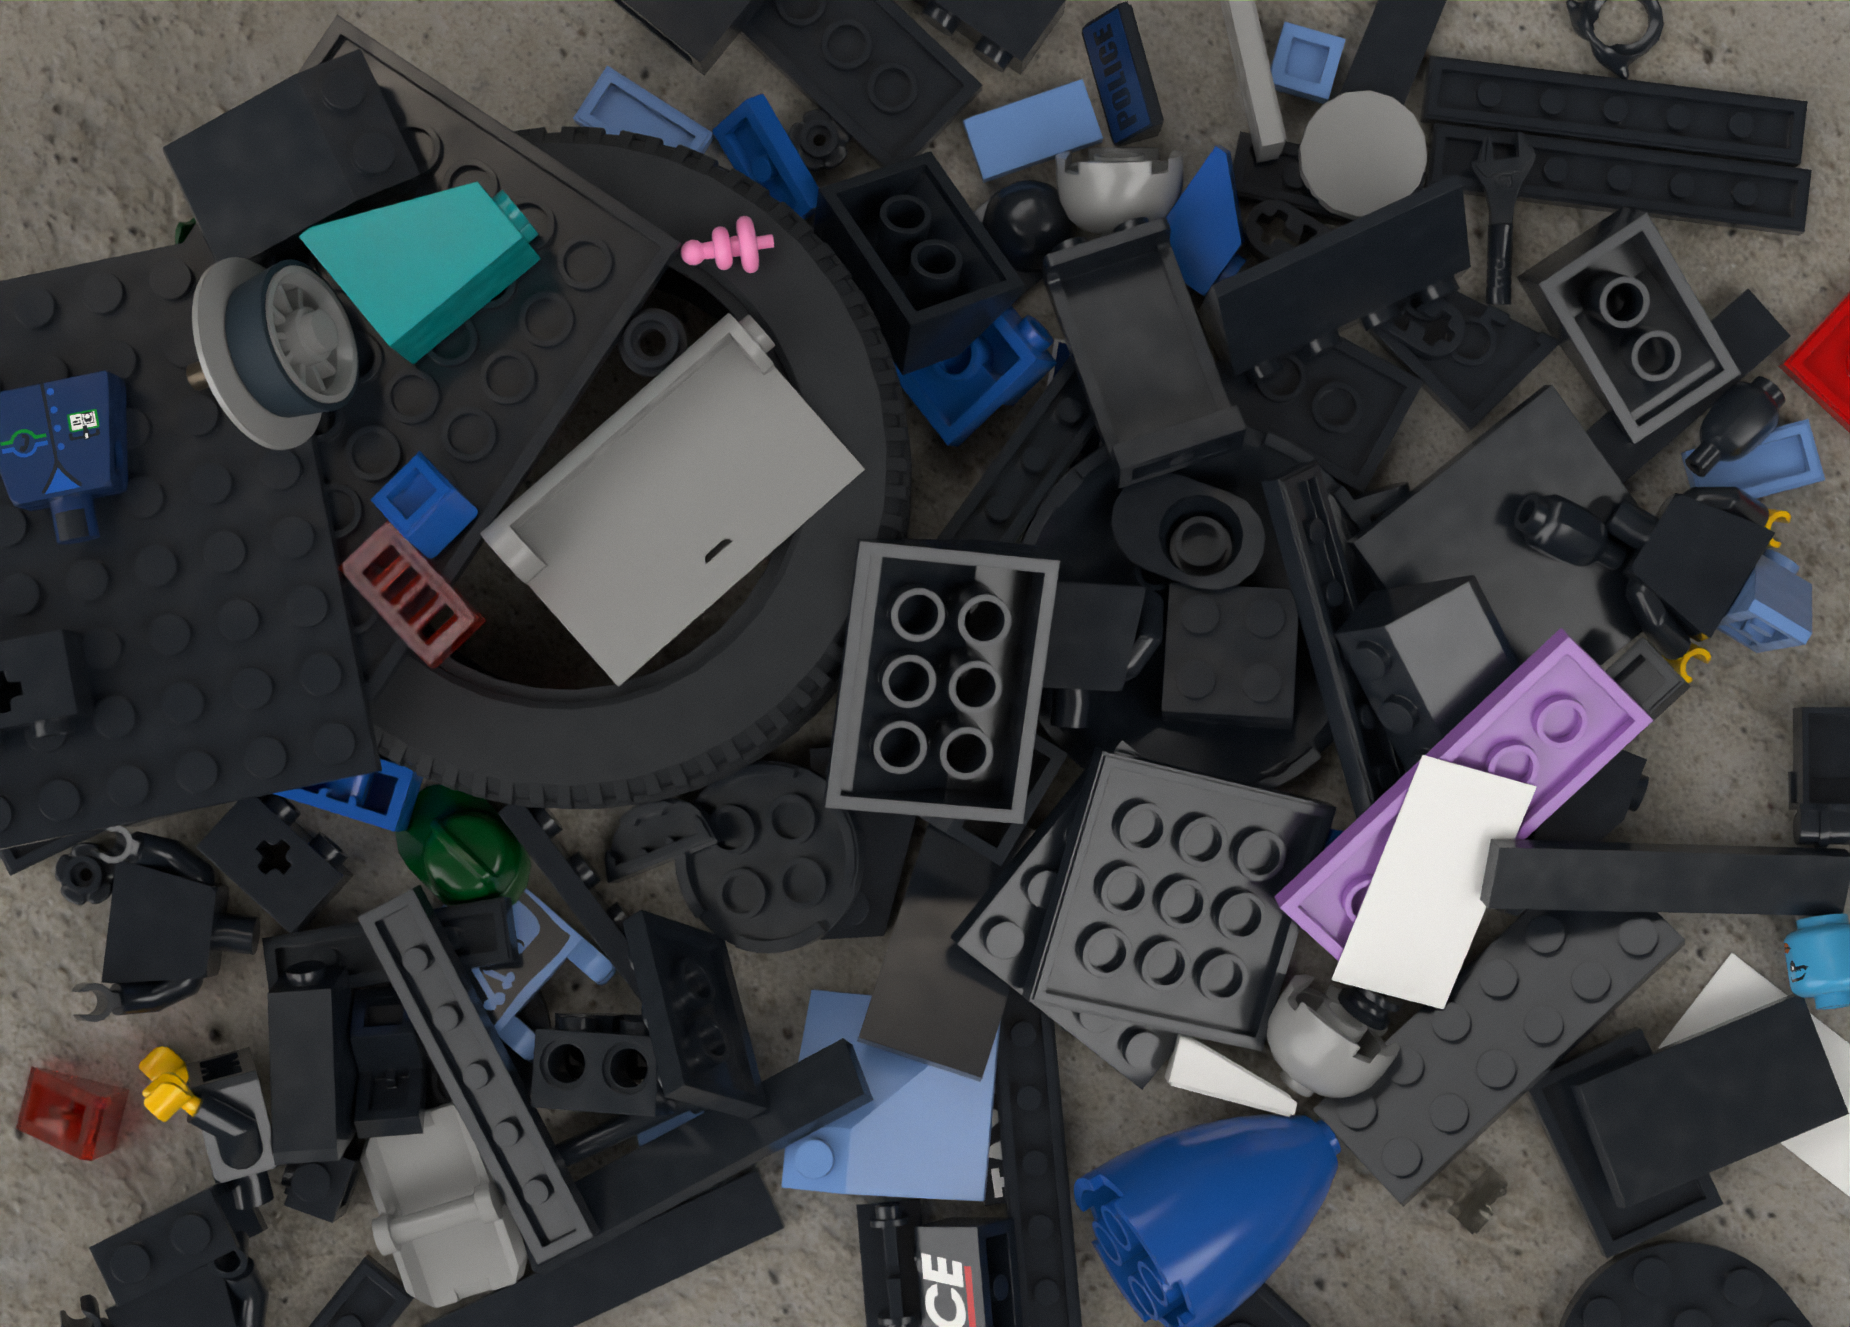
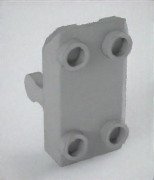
[360,1101,528,1308]

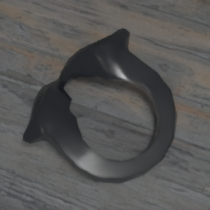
[1566,0,1664,79]

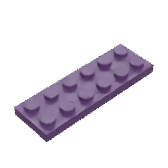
[1274,628,1653,961]

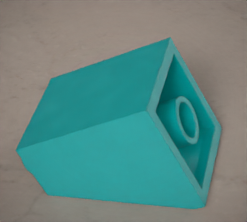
[299,181,541,364]

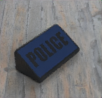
[1082,1,1164,146]

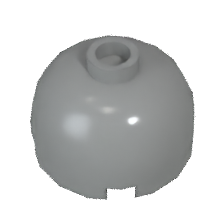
[1056,147,1183,237]
[1267,974,1400,1098]

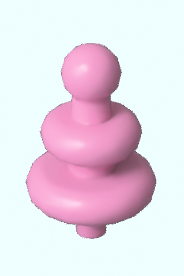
[680,216,774,273]

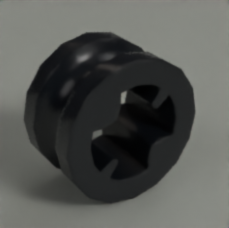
[1338,986,1403,1031]

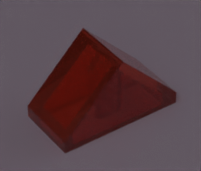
[16,1066,129,1161]

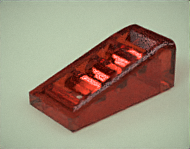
[339,520,486,669]

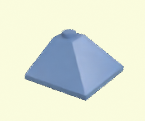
[782,989,1001,1201]

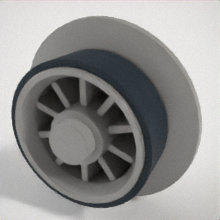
[186,257,359,450]

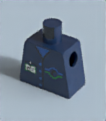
[0,370,128,545]

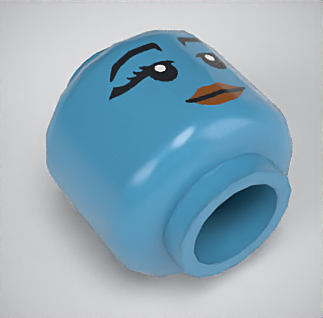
[1784,914,1850,1010]

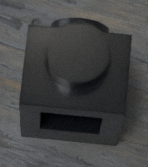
[281,1146,363,1223]

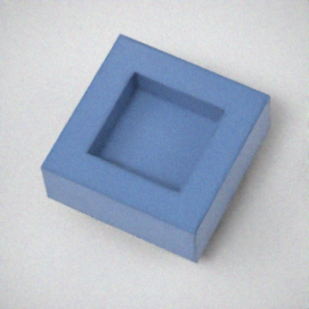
[1270,22,1346,104]

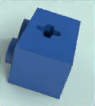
[274,756,423,832]

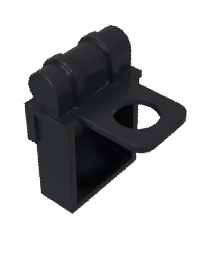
[1788,707,1850,848]

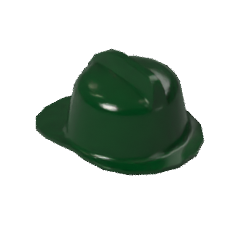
[395,784,532,906]

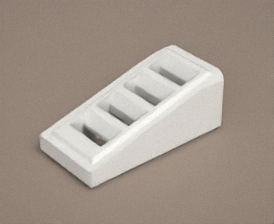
[1164,1034,1298,1117]

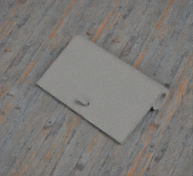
[480,313,865,687]

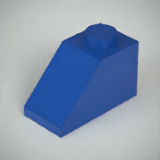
[1166,144,1246,297]

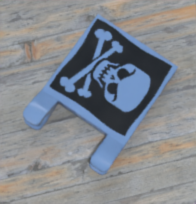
[442,888,617,1063]

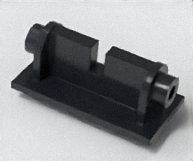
[856,1199,922,1327]

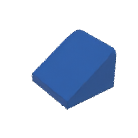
[370,451,478,559]

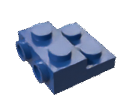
[894,305,1057,447]

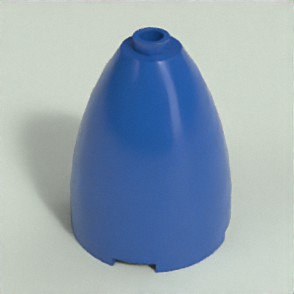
[1074,1114,1341,1327]

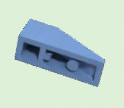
[1717,549,1812,653]

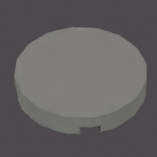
[1298,90,1427,220]

